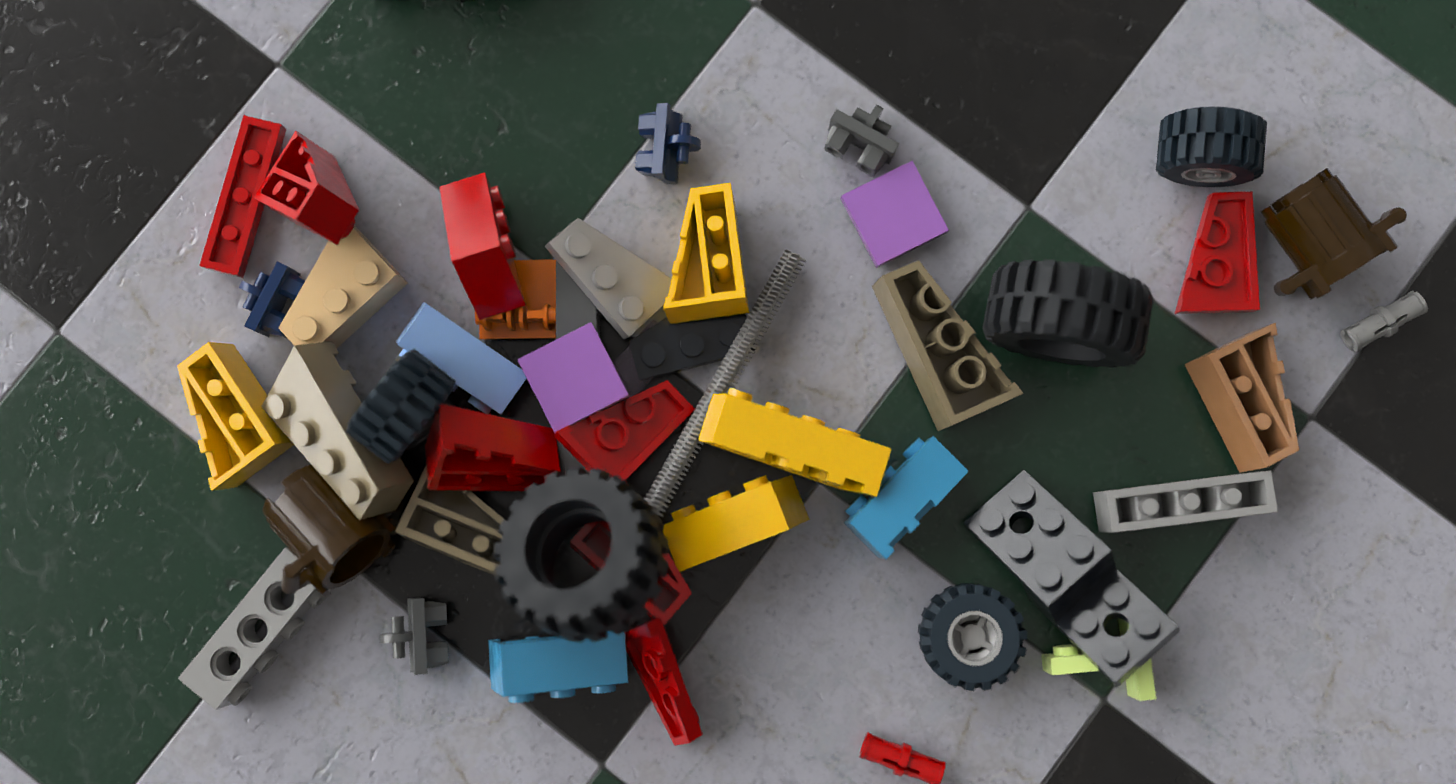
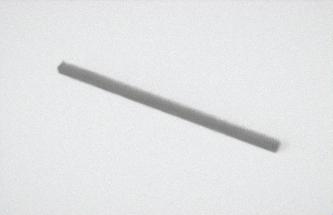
[644,249,806,517]

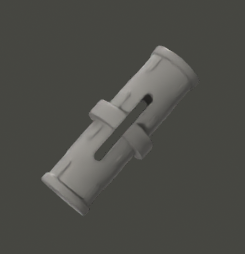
[1340,291,1428,352]

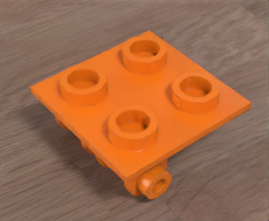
[475,260,556,340]

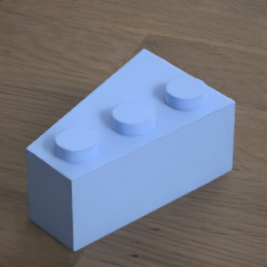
[396,302,527,414]

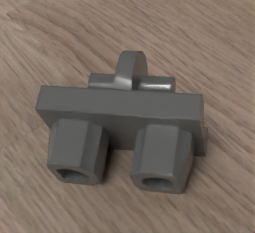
[824,105,899,177]
[380,597,449,675]

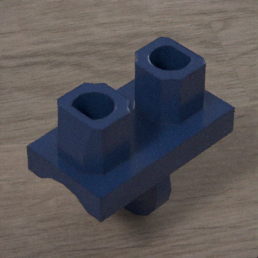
[635,103,701,184]
[238,261,305,338]

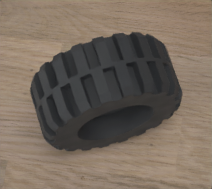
[983,260,1154,368]
[493,467,669,643]

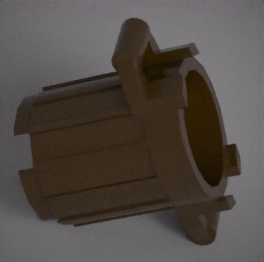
[1260,168,1407,300]
[262,464,404,597]

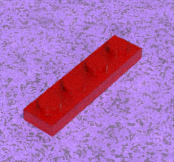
[199,115,287,278]

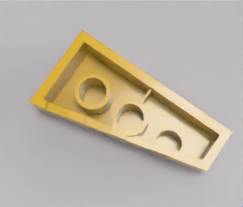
[698,388,891,497]

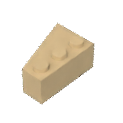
[278,226,408,349]

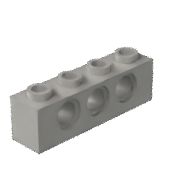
[1093,470,1278,533]
[178,547,331,710]

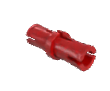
[859,732,946,784]

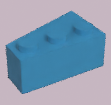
[843,436,969,559]
[488,630,628,703]

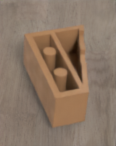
[1185,323,1299,473]

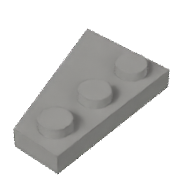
[545,218,672,339]

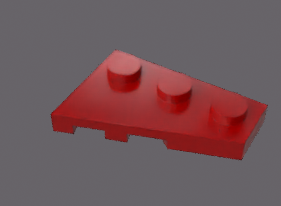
[1175,191,1260,314]
[553,380,695,481]
[625,617,703,746]

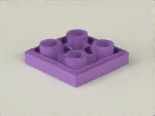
[840,161,949,268]
[517,322,629,433]

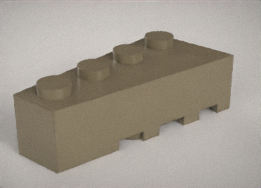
[872,260,1024,431]
[261,341,414,520]

